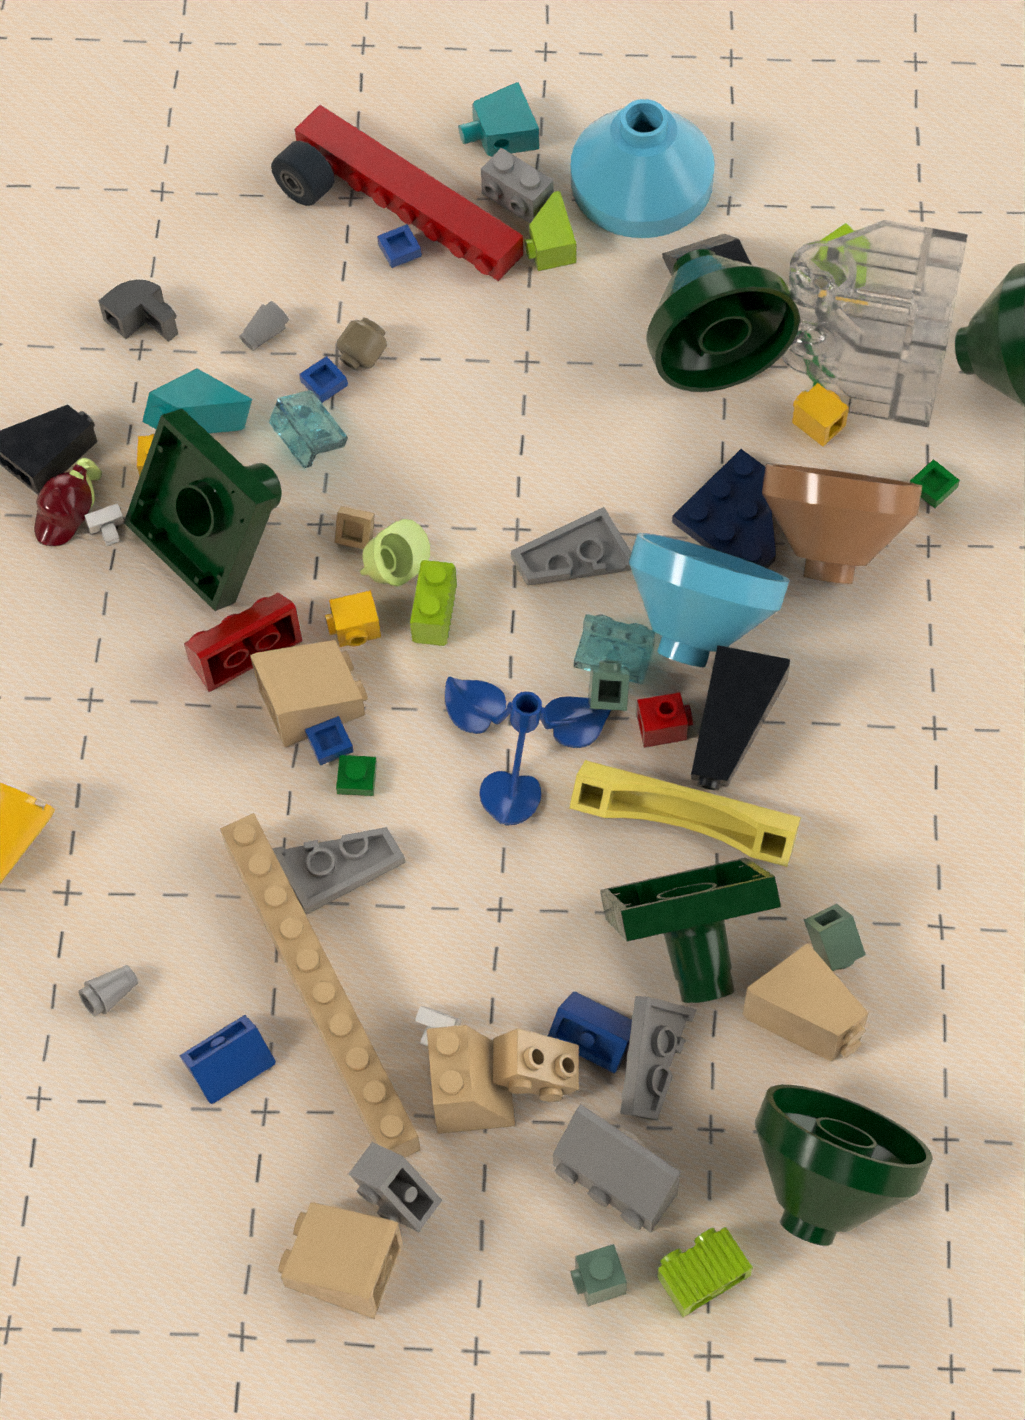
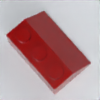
[184,593,303,692]

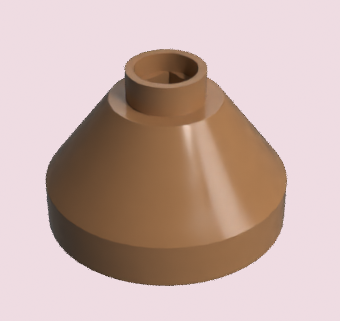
[762,464,922,584]

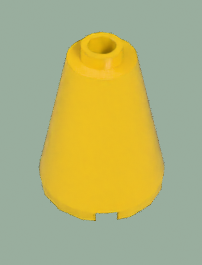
[0,783,55,884]

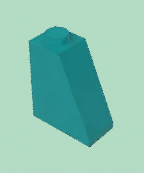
[142,368,252,434]

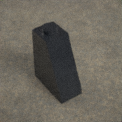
[0,404,98,495]

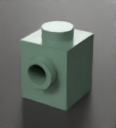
[588,660,630,711]
[804,904,866,971]
[570,1244,627,1306]

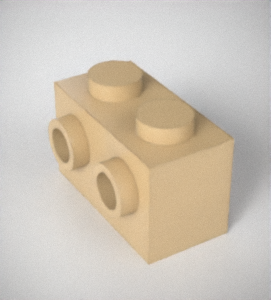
[493,1028,579,1102]

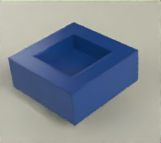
[377,224,422,268]
[299,356,348,404]
[305,716,354,766]

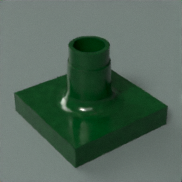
[124,408,282,611]
[600,857,781,1003]

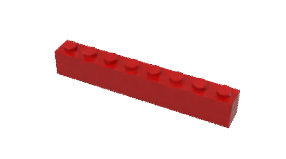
[294,105,524,281]

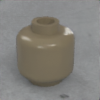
[336,317,387,370]

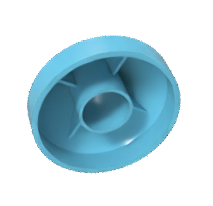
[571,99,715,238]
[629,533,790,667]

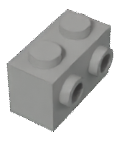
[481,148,554,223]
[349,1142,442,1232]

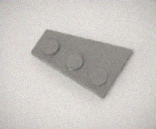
[511,507,631,585]
[272,827,405,915]
[620,996,696,1120]

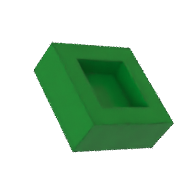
[910,459,960,509]
[336,755,377,796]

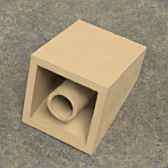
[250,640,368,747]
[743,943,869,1062]
[427,1025,515,1134]
[278,1202,403,1319]

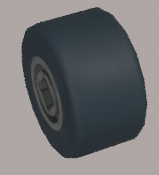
[271,140,335,206]

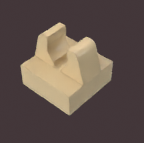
[334,506,375,549]

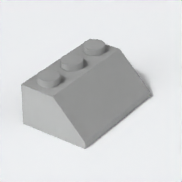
[553,1104,680,1232]

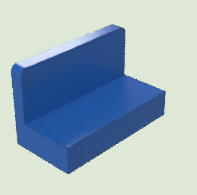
[547,992,632,1074]
[179,1015,276,1104]

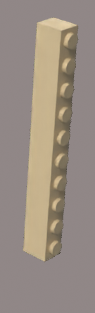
[220,813,421,1158]

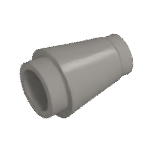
[239,301,289,351]
[78,965,138,1016]

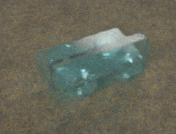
[269,390,348,468]
[574,614,655,684]

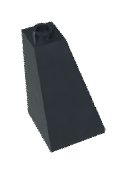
[691,645,790,791]

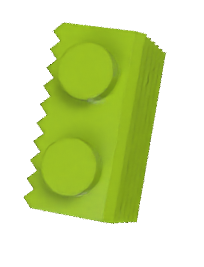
[410,560,457,646]
[657,1227,753,1317]

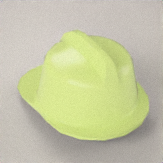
[360,519,430,587]

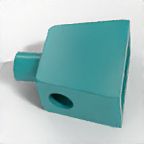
[458,82,539,156]

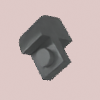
[98,280,178,342]

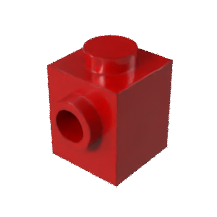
[636,692,693,748]

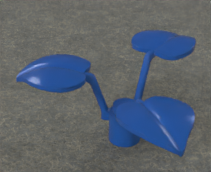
[445,677,611,826]

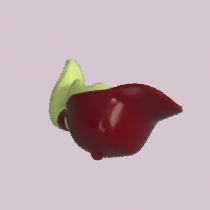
[34,457,102,547]

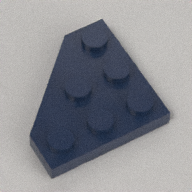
[672,449,776,568]

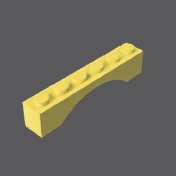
[569,760,801,867]

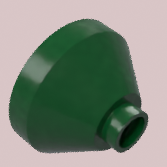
[646,249,800,392]
[955,263,1025,407]
[755,1084,933,1246]

